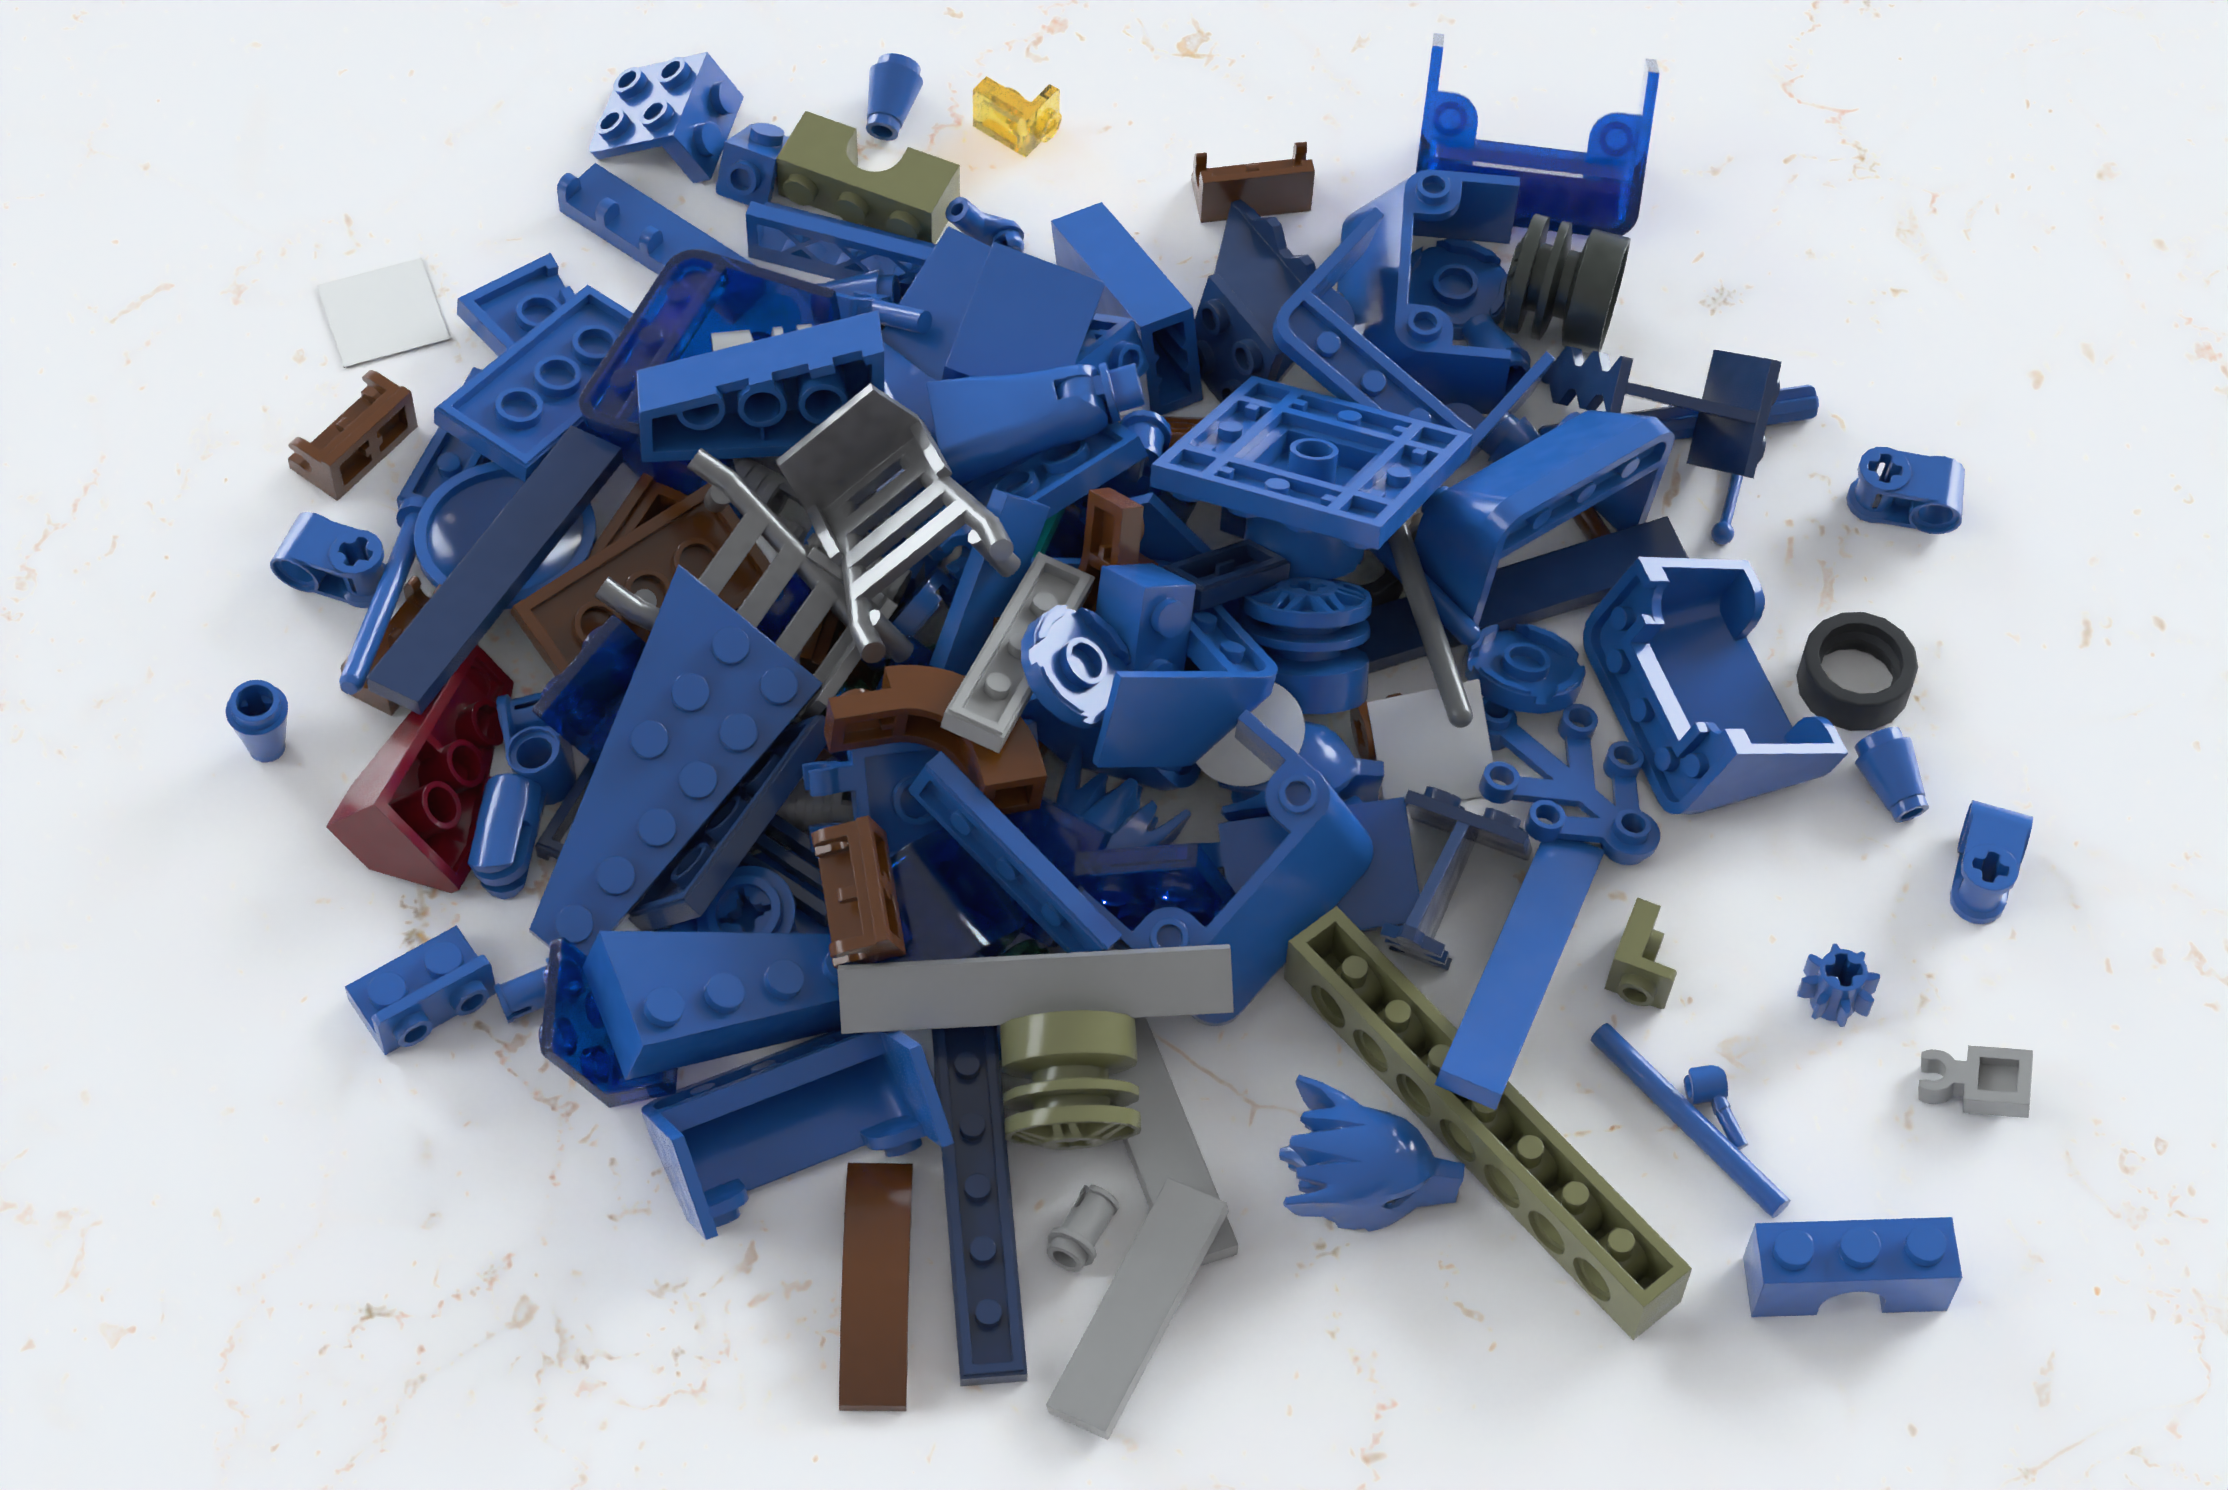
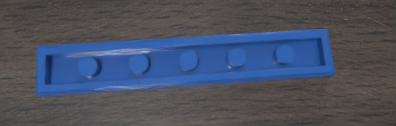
[1434,839,1605,1110]

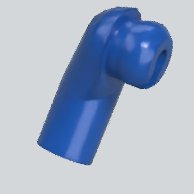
[945,197,1024,252]

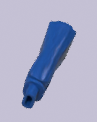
[926,362,1145,486]

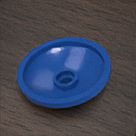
[414,462,597,609]

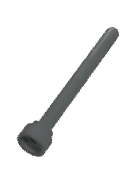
[1388,521,1473,728]

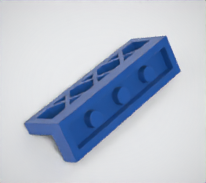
[745,201,936,297]

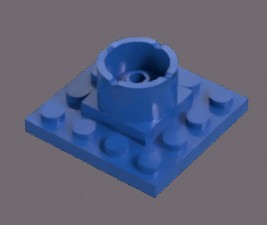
[1150,376,1473,580]

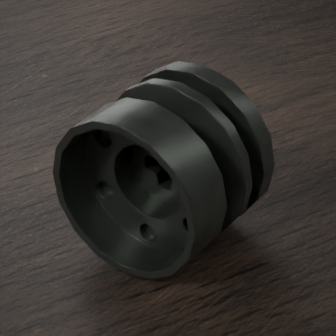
[1503,214,1631,354]

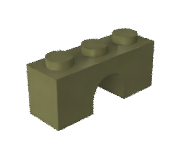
[776,111,960,244]

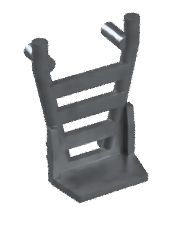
[776,384,1021,663]
[594,448,898,720]

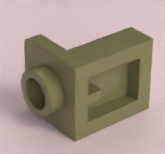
[1604,897,1677,1009]

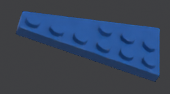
[529,564,823,972]

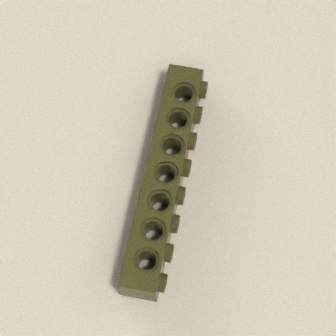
[1284,906,1692,1340]

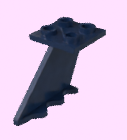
[1195,199,1344,403]
[1541,346,1782,479]
[1380,786,1532,971]

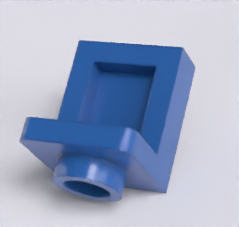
[715,123,789,205]

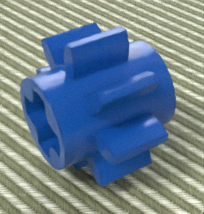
[1797,943,1880,1027]

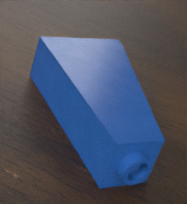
[1051,202,1203,416]

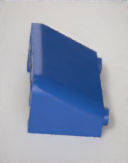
[1583,557,1848,814]

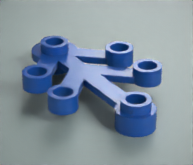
[1479,697,1660,865]

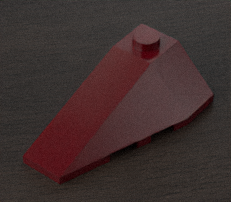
[326,644,514,893]

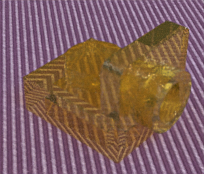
[973,76,1062,158]

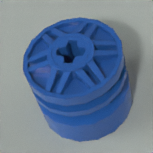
[1242,577,1372,714]

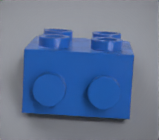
[589,52,744,183]

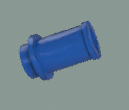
[493,957,580,1024]

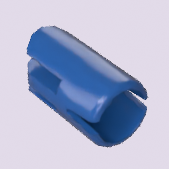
[468,773,546,900]

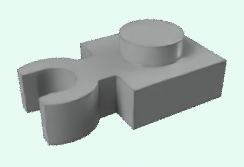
[1918,1045,2033,1118]

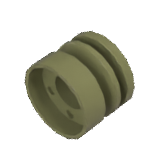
[1000,1010,1141,1150]

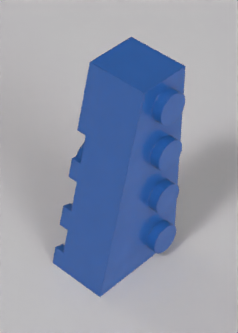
[637,310,885,462]
[582,931,870,1080]

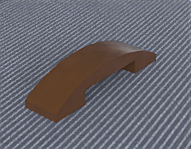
[839,1163,913,1411]

